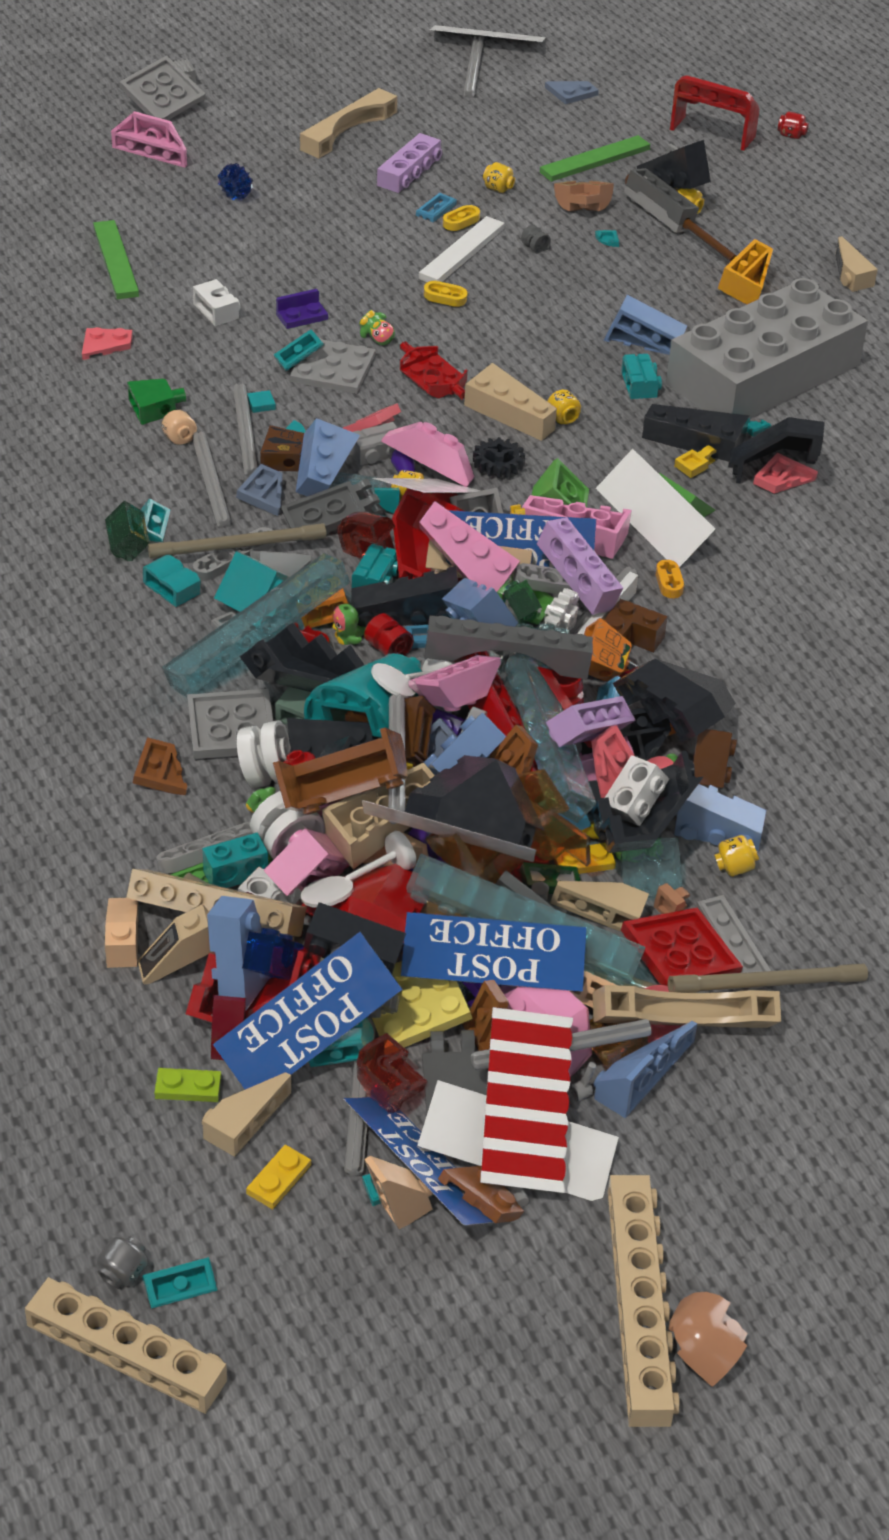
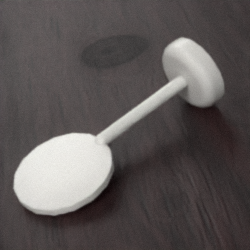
[371,658,455,698]
[301,830,416,907]

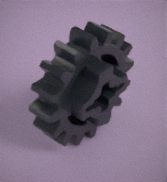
[473,437,525,478]

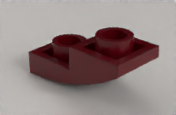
[211,995,246,1060]

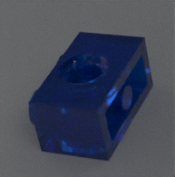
[242,928,304,980]

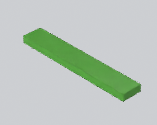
[540,135,651,182]
[93,220,139,299]

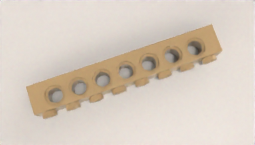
[608,1175,679,1427]

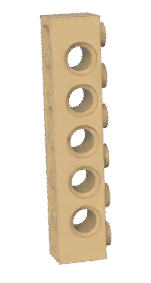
[126,869,307,936]
[25,1277,227,1414]

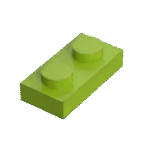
[154,1068,221,1102]

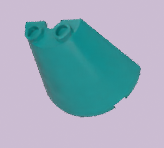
[304,654,422,737]

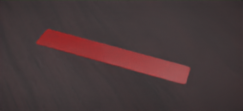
[537,667,592,748]

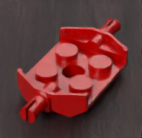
[400,341,468,400]

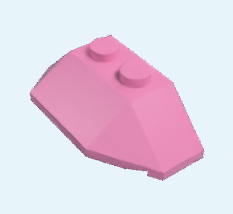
[111,111,187,168]
[381,422,474,487]
[408,655,501,711]
[500,985,592,1077]

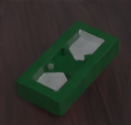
[519,862,580,894]

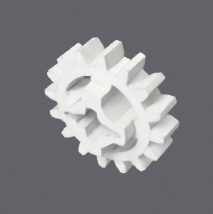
[542,588,579,634]

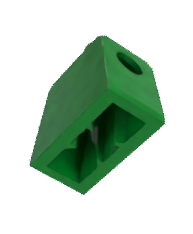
[127,378,186,425]

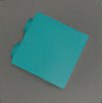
[214,551,290,623]

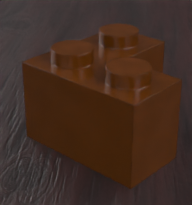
[604,598,668,653]
[693,729,737,788]

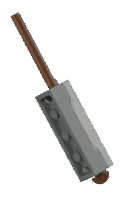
[624,168,736,262]

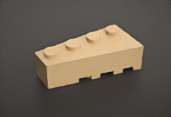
[464,363,557,441]
[322,763,435,869]

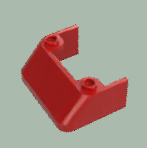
[670,75,760,151]

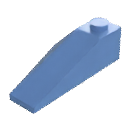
[594,1021,697,1118]

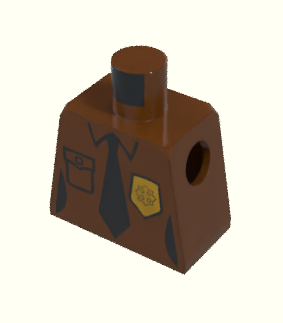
[260,425,304,472]

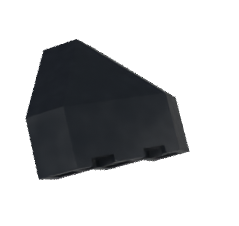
[728,417,825,484]
[239,622,365,692]
[613,659,736,742]
[580,751,704,853]
[404,755,545,848]

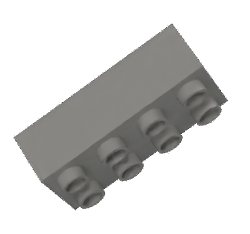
[666,278,868,419]

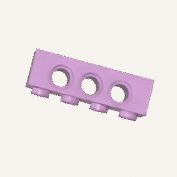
[377,133,442,193]
[537,517,623,615]
[546,696,635,747]

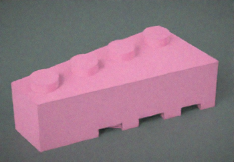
[522,495,632,559]
[420,501,520,592]

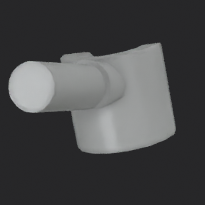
[569,1062,596,1102]

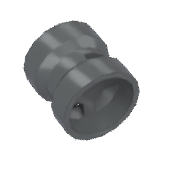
[521,225,551,254]

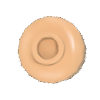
[162,410,197,445]

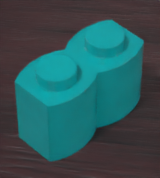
[143,555,201,607]

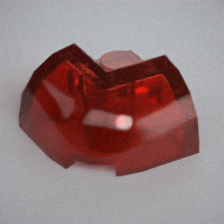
[337,512,395,558]
[356,1033,428,1113]

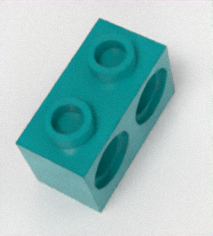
[202,832,268,888]

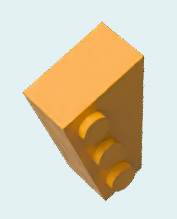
[718,239,773,304]

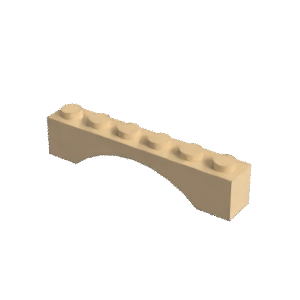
[300,88,397,159]
[593,985,781,1028]

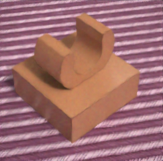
[654,883,690,914]

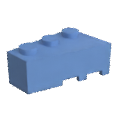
[603,295,687,355]
[296,418,360,497]
[674,784,766,852]
[207,896,274,1010]

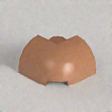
[554,181,614,211]
[668,1292,748,1387]

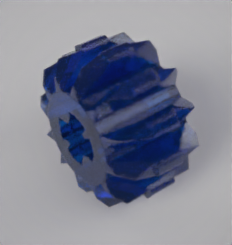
[218,163,254,200]

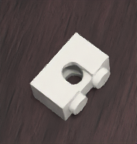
[193,279,240,326]

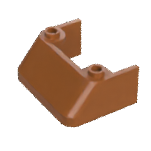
[273,727,408,815]

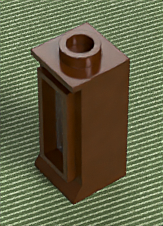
[404,696,436,767]

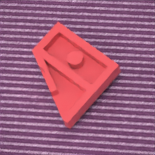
[82,327,133,360]
[343,403,401,432]
[753,453,818,494]
[591,725,634,798]

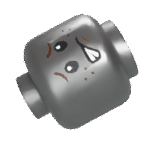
[97,1236,147,1288]

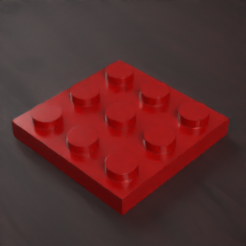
[621,907,743,986]

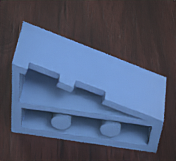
[442,578,518,627]
[423,712,506,775]

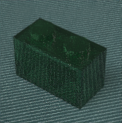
[105,500,150,561]
[502,580,542,627]

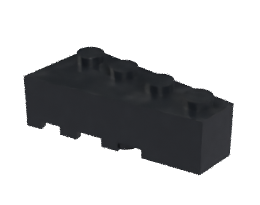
[637,140,711,189]
[642,404,750,462]
[351,566,458,628]

